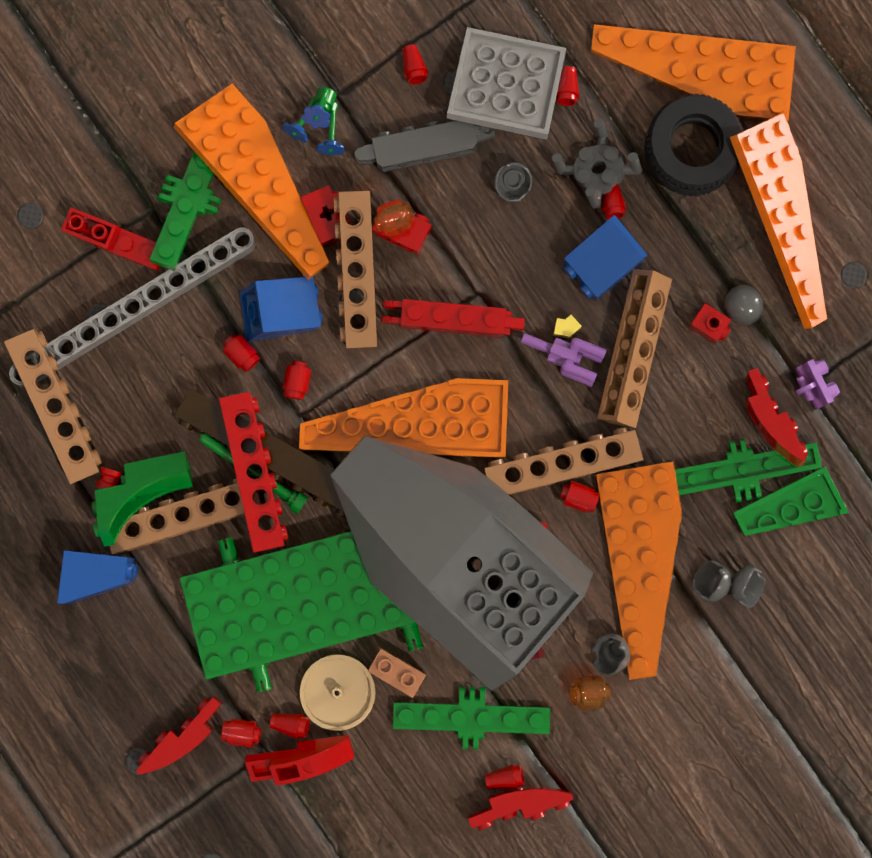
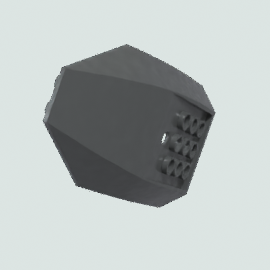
[330,436,593,691]

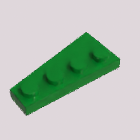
[732,467,849,536]

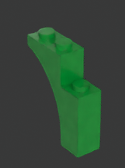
[92,451,193,547]

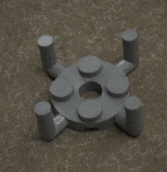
[552,119,642,209]

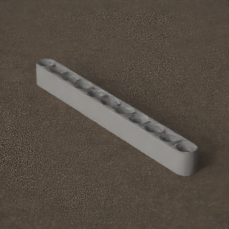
[9,227,256,387]

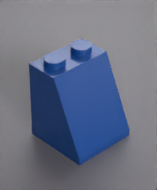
[563,215,647,301]
[239,277,322,342]
[57,551,138,604]

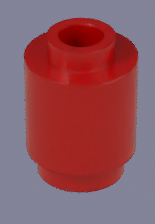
[222,334,260,373]
[282,361,312,400]
[560,481,600,513]
[221,718,261,748]

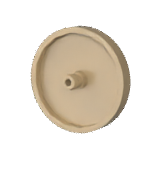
[300,654,376,731]

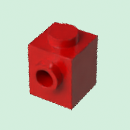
[688,303,731,344]

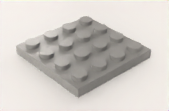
[446,27,566,140]

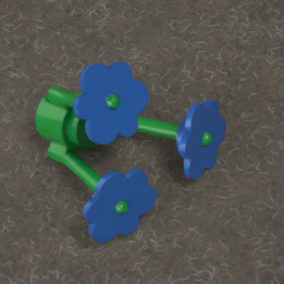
[282,87,344,156]

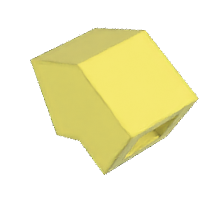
[553,315,582,339]

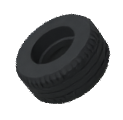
[644,93,744,196]

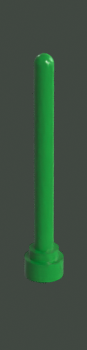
[199,434,309,514]

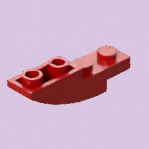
[61,207,160,272]
[745,368,808,467]
[136,696,223,775]
[245,735,355,786]
[468,787,574,831]

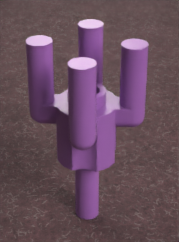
[521,333,607,387]

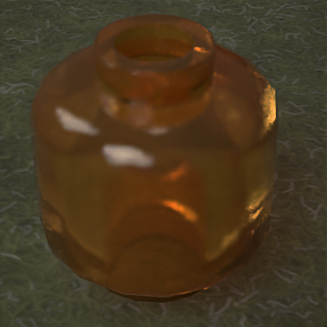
[374,199,414,237]
[570,675,610,711]

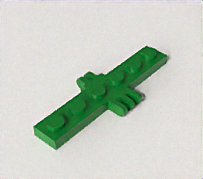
[150,151,222,271]
[675,438,822,503]
[393,686,550,750]

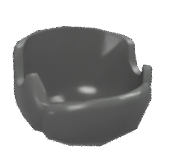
[494,162,533,202]
[724,284,764,325]
[692,560,732,602]
[730,566,766,608]
[592,633,630,676]

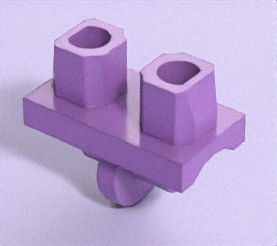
[794,359,840,410]

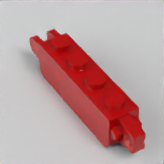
[381,299,525,338]

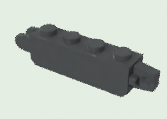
[354,119,495,172]

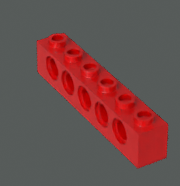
[219,392,288,553]

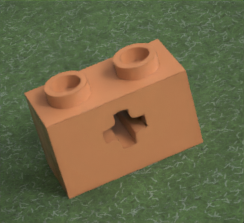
[368,648,426,698]

